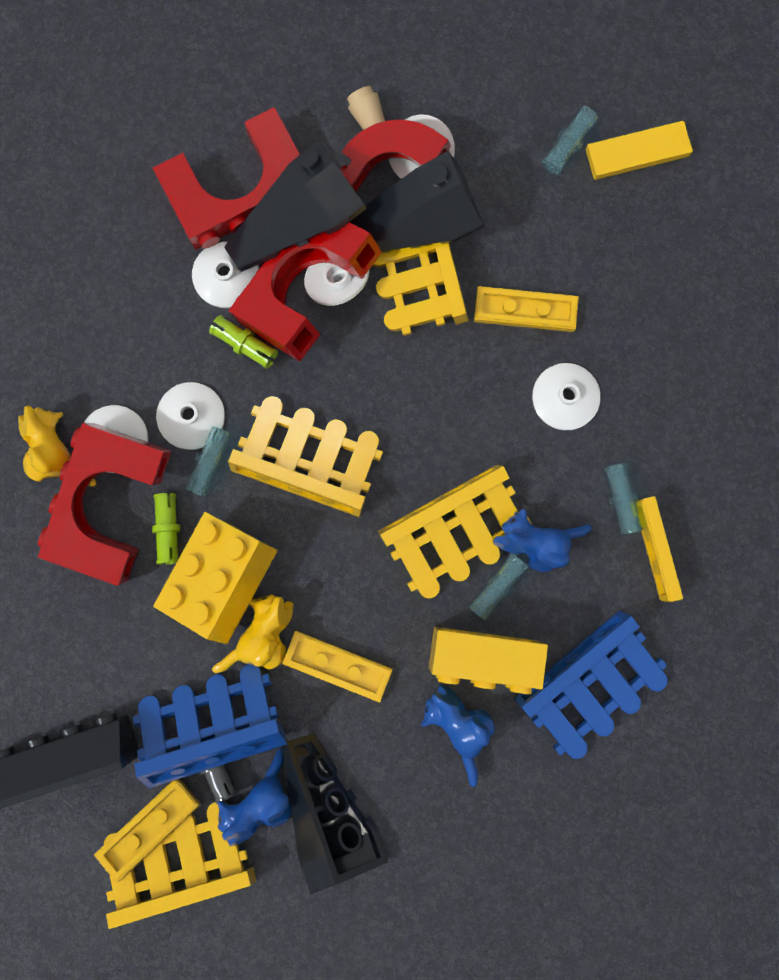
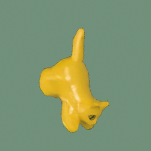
[18,405,97,487]
[212,594,294,673]

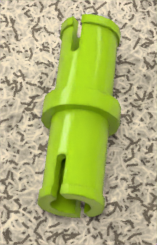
[209,315,278,369]
[152,493,181,565]

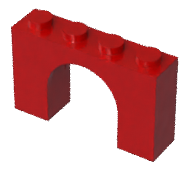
[152,107,300,250]
[228,222,382,362]
[37,423,172,586]

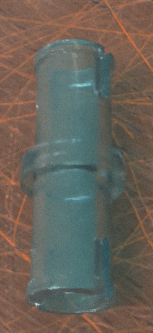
[542,106,599,175]
[185,426,233,497]
[605,463,643,535]
[468,553,529,621]

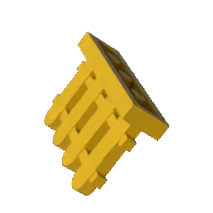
[373,243,469,336]
[228,396,383,517]
[378,465,532,598]
[100,802,257,929]

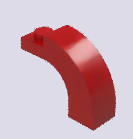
[340,120,451,193]

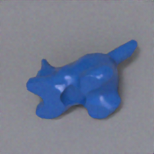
[493,509,592,572]
[421,684,495,787]
[217,748,292,847]

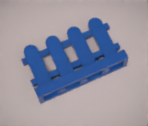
[513,610,668,759]
[132,664,287,788]

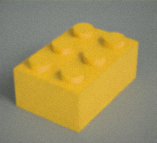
[153,512,278,644]
[429,627,548,694]

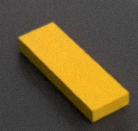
[585,121,693,180]
[474,286,579,332]
[634,496,683,602]
[282,630,393,703]
[94,779,201,883]

